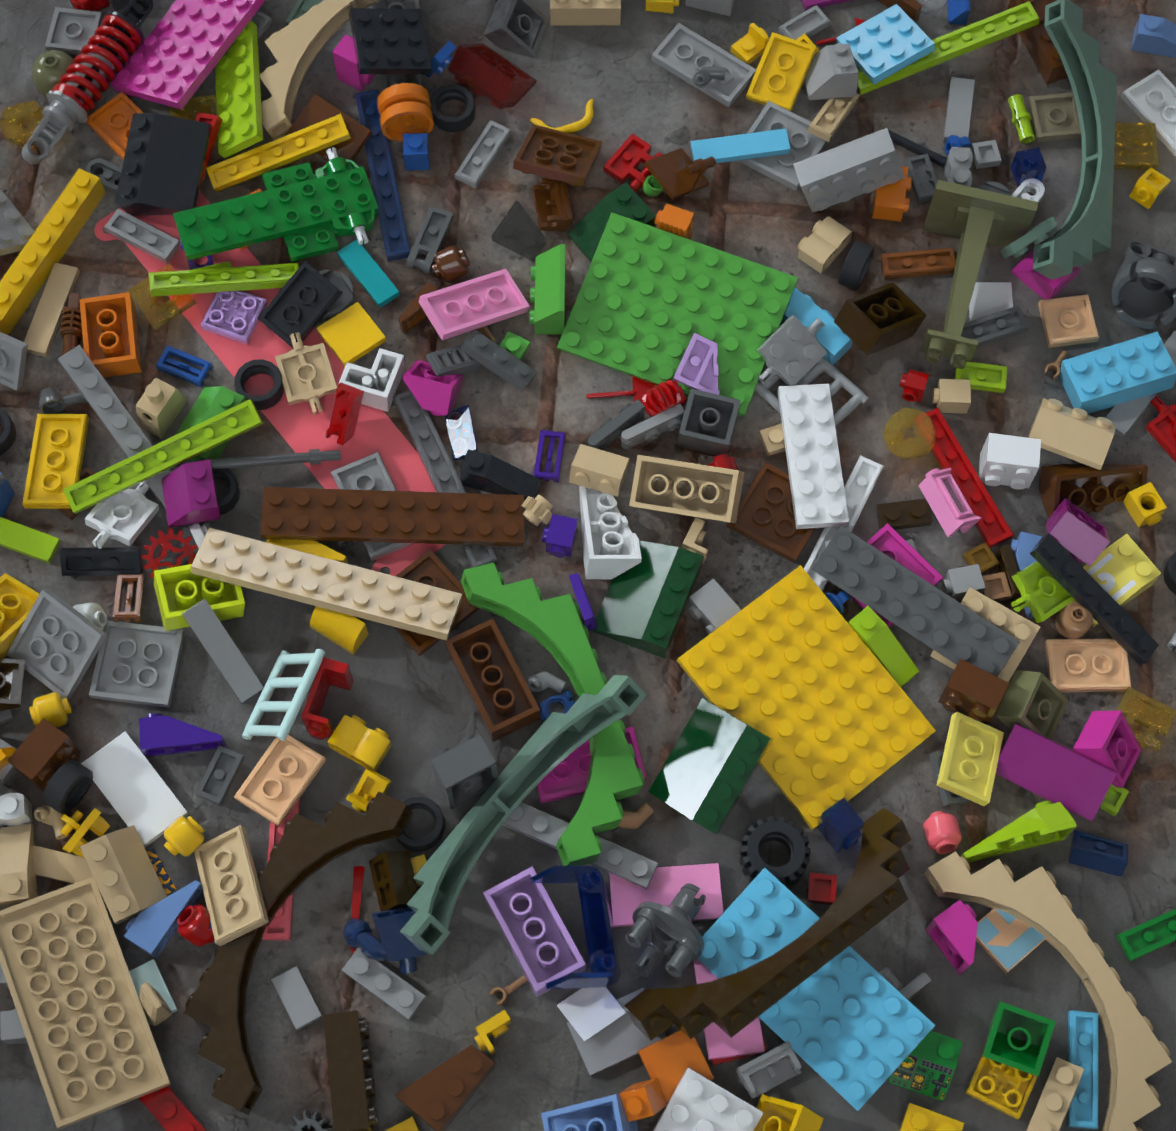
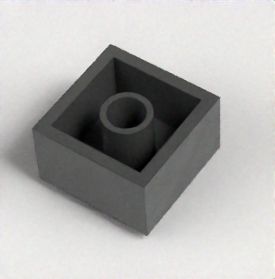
[678,389,741,456]

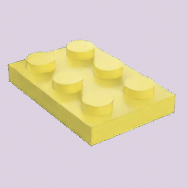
[936,712,1004,806]

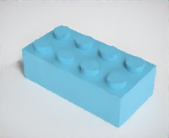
[1059,331,1176,414]

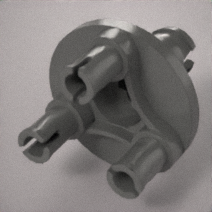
[625,883,706,977]

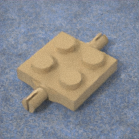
[275,333,337,415]

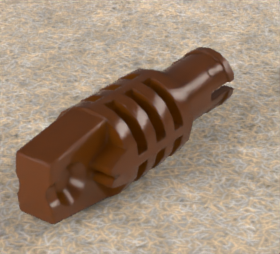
[60,293,83,356]

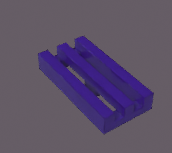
[533,430,566,483]
[569,573,597,631]

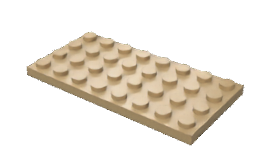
[0,877,170,1130]

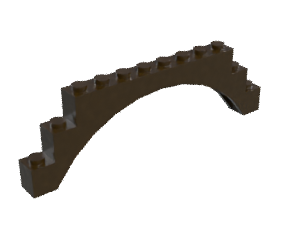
[184,791,413,1115]
[624,808,911,1041]

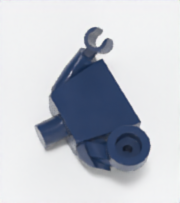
[343,906,427,973]

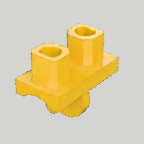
[60,808,110,858]

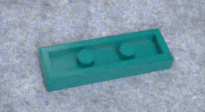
[337,239,400,308]

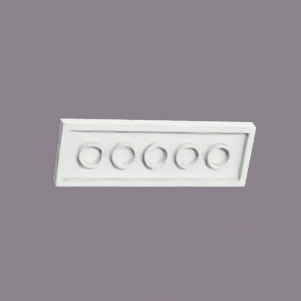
[778,384,849,529]

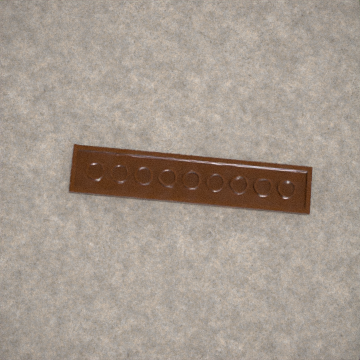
[261,487,524,547]

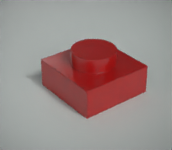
[807,873,837,905]

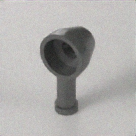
[39,387,88,414]

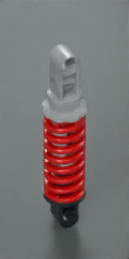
[22,0,153,164]

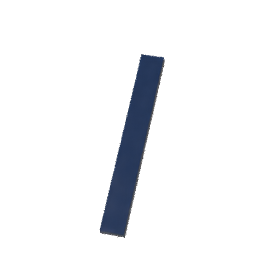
[355,90,410,262]

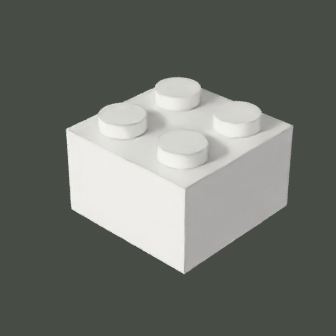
[978,433,1041,490]

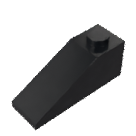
[460,449,542,501]

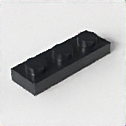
[59,547,142,576]

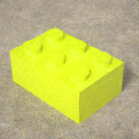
[154,564,245,631]

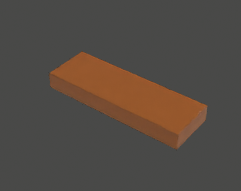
[880,247,956,280]

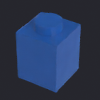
[403,133,430,171]

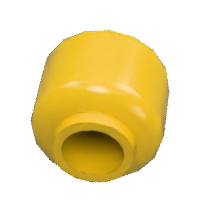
[29,692,72,728]
[164,816,205,857]

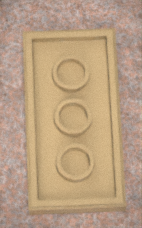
[194,825,269,946]

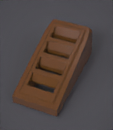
[399,282,437,334]

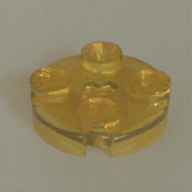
[0,101,44,148]
[883,408,936,460]

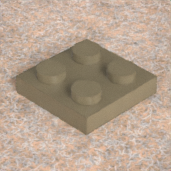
[1027,92,1081,142]

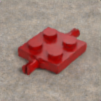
[1145,395,1176,463]

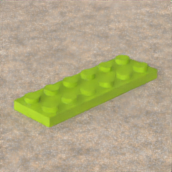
[215,20,263,158]

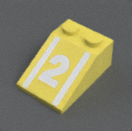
[1075,534,1161,627]

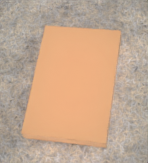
[1045,638,1132,692]
[234,735,326,827]

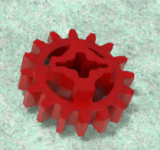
[141,528,198,578]

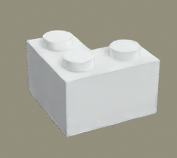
[339,348,405,412]

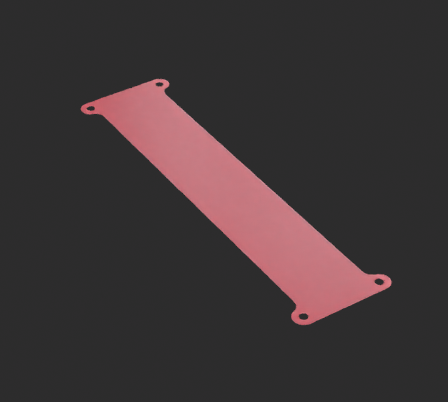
[94,173,446,576]

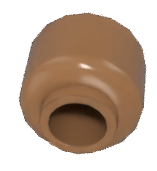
[1055,601,1093,639]

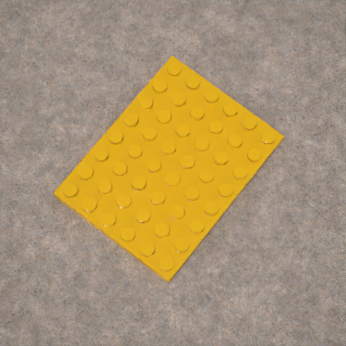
[677,565,936,830]

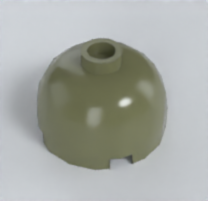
[32,50,74,98]

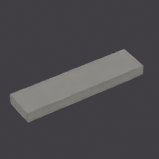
[182,599,264,703]

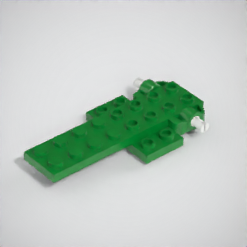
[173,148,378,262]

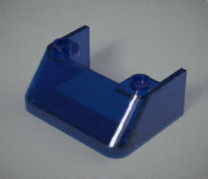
[530,866,621,989]

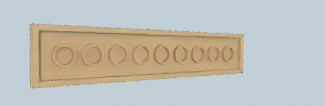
[191,528,462,641]

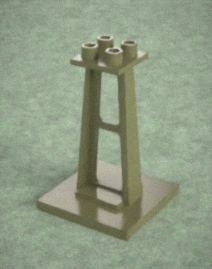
[921,180,1038,369]

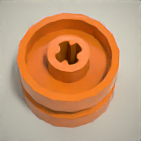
[377,83,434,142]

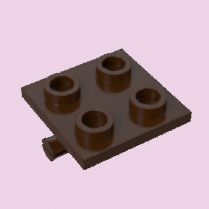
[644,148,716,200]

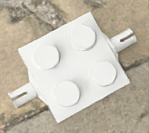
[85,481,159,549]

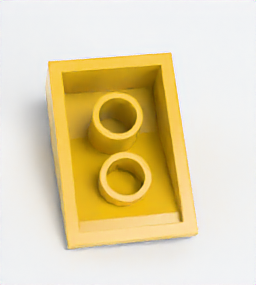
[0,573,39,658]

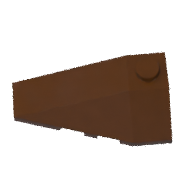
[1039,464,1148,518]

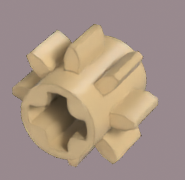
[521,494,553,526]

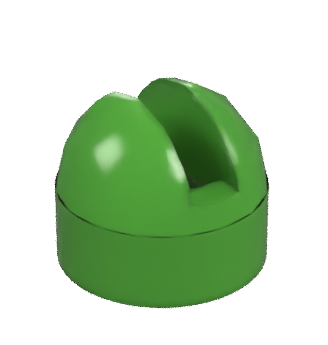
[643,175,663,197]

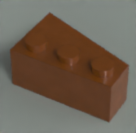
[395,1045,495,1131]

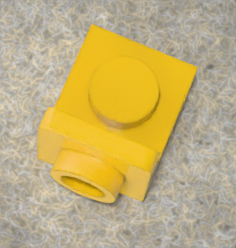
[730,23,769,65]
[1129,168,1171,209]
[474,1010,511,1055]

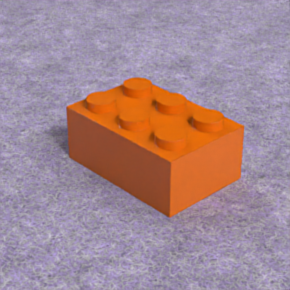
[79,292,142,378]

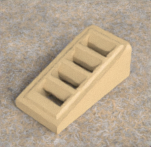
[139,982,172,1026]

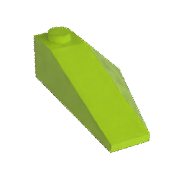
[962,800,1077,863]

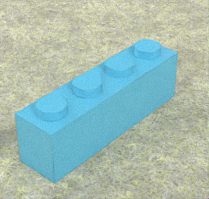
[781,287,853,365]

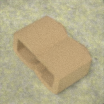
[797,216,852,274]

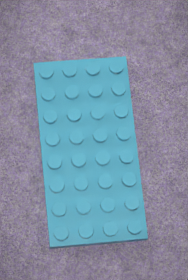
[698,868,935,1111]

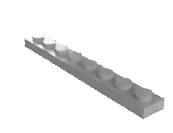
[58,345,171,510]

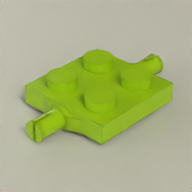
[1011,561,1075,623]

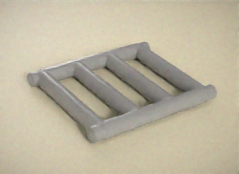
[755,357,869,427]

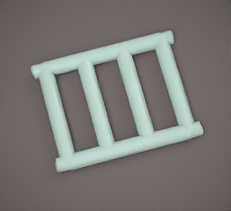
[242,649,325,741]

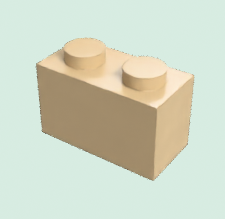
[569,444,629,497]

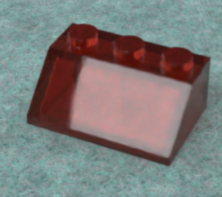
[448,43,537,109]

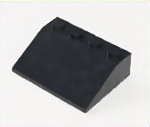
[115,113,211,215]

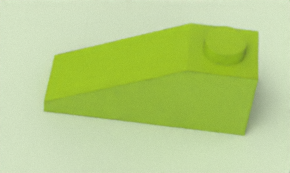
[848,606,919,688]

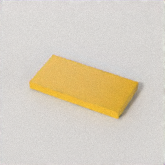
[22,414,90,509]

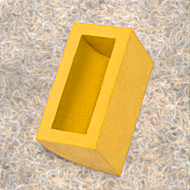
[310,606,369,655]

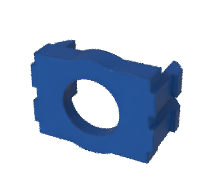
[538,691,575,723]

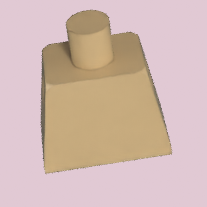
[136,378,187,439]

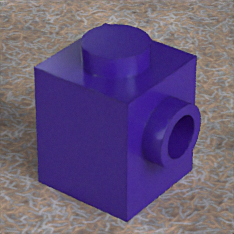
[542,514,578,558]

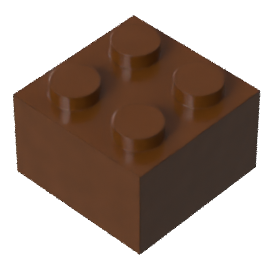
[938,658,1010,725]
[7,718,81,793]

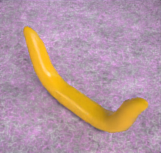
[530,99,594,134]

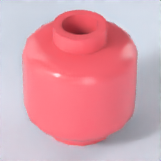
[923,811,962,854]

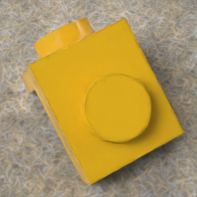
[346,767,392,813]

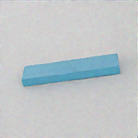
[690,128,790,163]
[1067,1010,1099,1130]

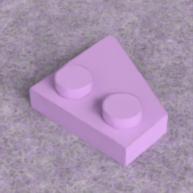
[672,333,719,395]

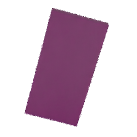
[996,723,1117,821]

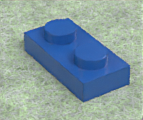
[425,41,457,78]

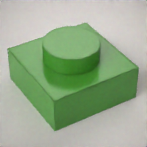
[499,331,530,361]

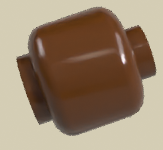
[432,245,470,282]

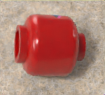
[177,905,215,947]

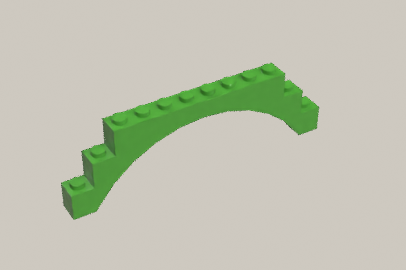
[461,563,644,871]

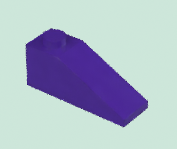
[139,713,226,757]

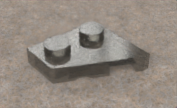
[492,201,546,262]

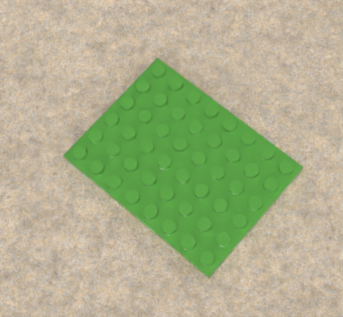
[557,212,798,417]

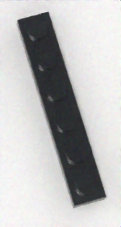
[1030,533,1159,665]

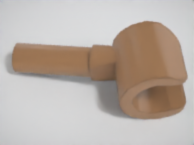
[1044,351,1068,380]
[490,975,527,1005]

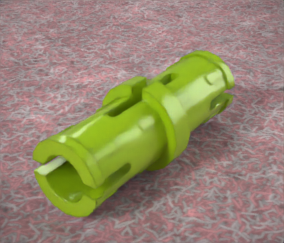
[1008,94,1035,144]

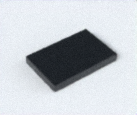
[258,261,343,349]

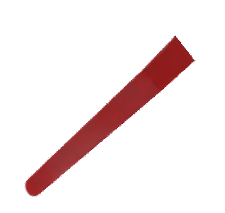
[350,866,365,953]

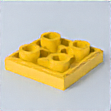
[317,302,387,367]
[965,1051,1042,1120]

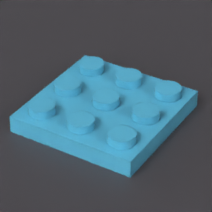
[836,4,935,84]

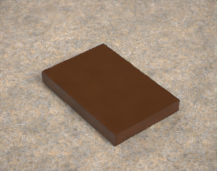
[287,94,373,161]

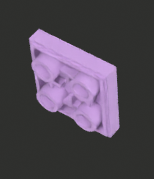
[201,291,268,345]

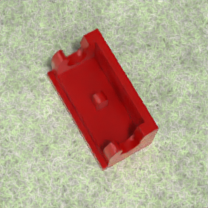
[325,382,364,446]

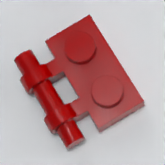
[603,133,663,193]

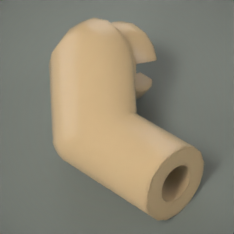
[34,805,70,839]

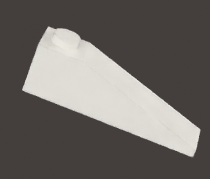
[579,486,642,579]

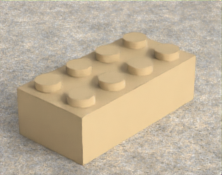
[629,455,745,524]

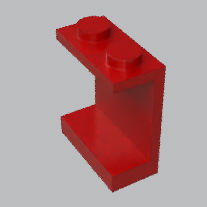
[301,657,354,740]

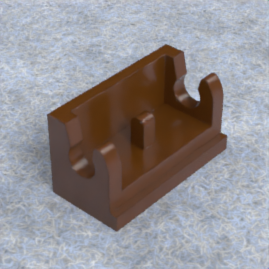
[532,178,573,232]

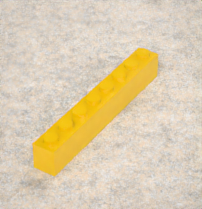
[0,168,106,335]

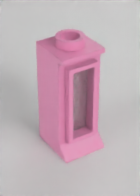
[918,468,981,537]

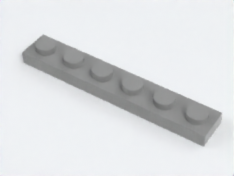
[502,802,658,890]

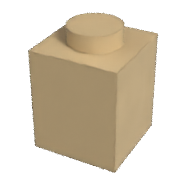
[932,379,971,414]

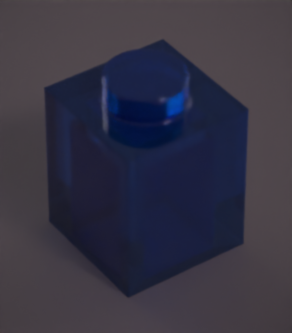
[1011,147,1047,187]

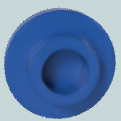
[945,135,972,155]
[825,590,850,615]

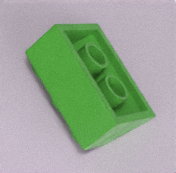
[530,244,566,335]
[175,386,246,461]

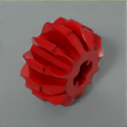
[642,380,686,418]

